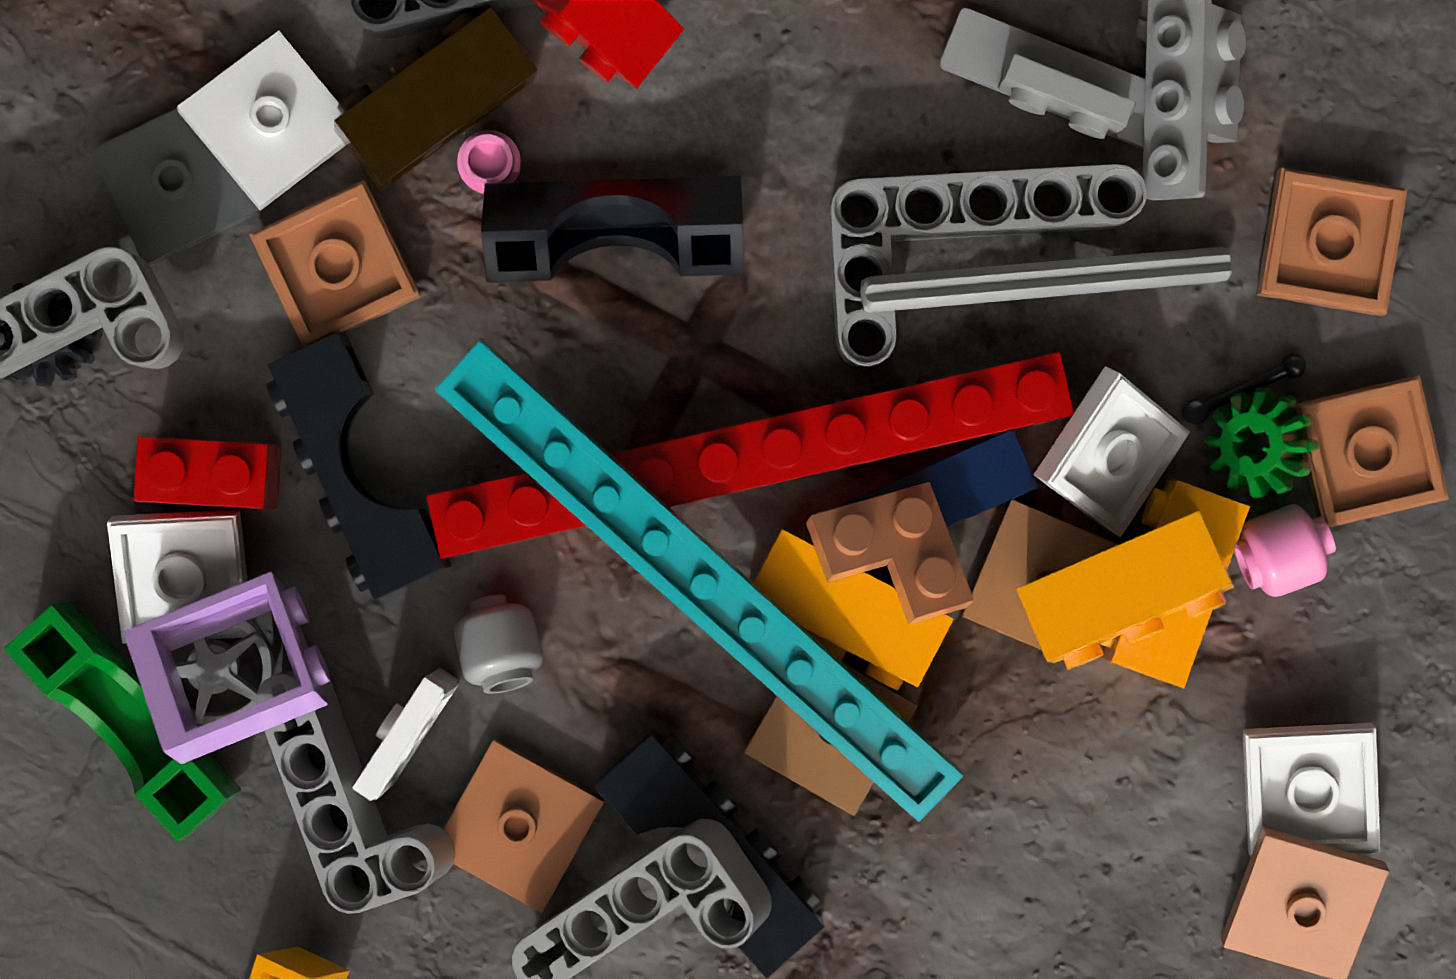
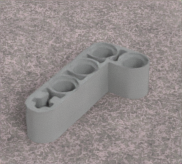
[0,247,185,379]
[256,668,455,914]
[512,819,772,979]

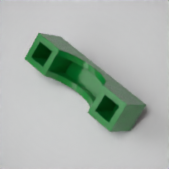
[3,601,242,843]

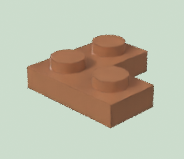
[806,482,974,625]

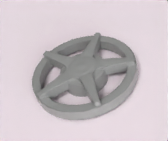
[175,620,274,725]

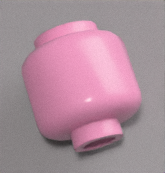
[1234,504,1336,597]

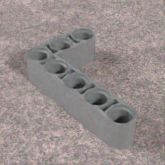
[828,164,1147,369]

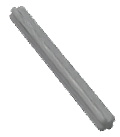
[860,247,1232,313]

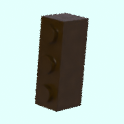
[334,7,538,192]

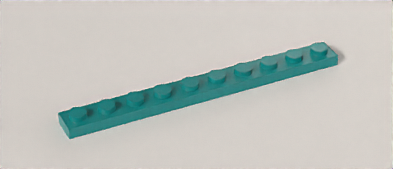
[435,338,963,822]

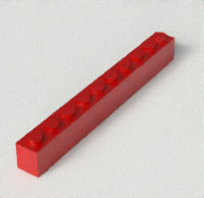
[426,352,1074,559]

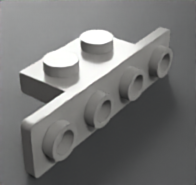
[1142,0,1246,200]
[940,8,1145,149]

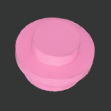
[457,130,521,194]

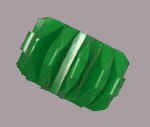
[1204,388,1320,498]

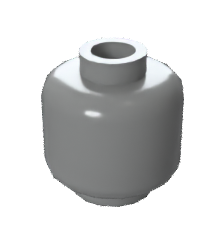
[453,595,543,694]

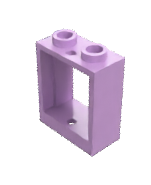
[123,572,331,764]

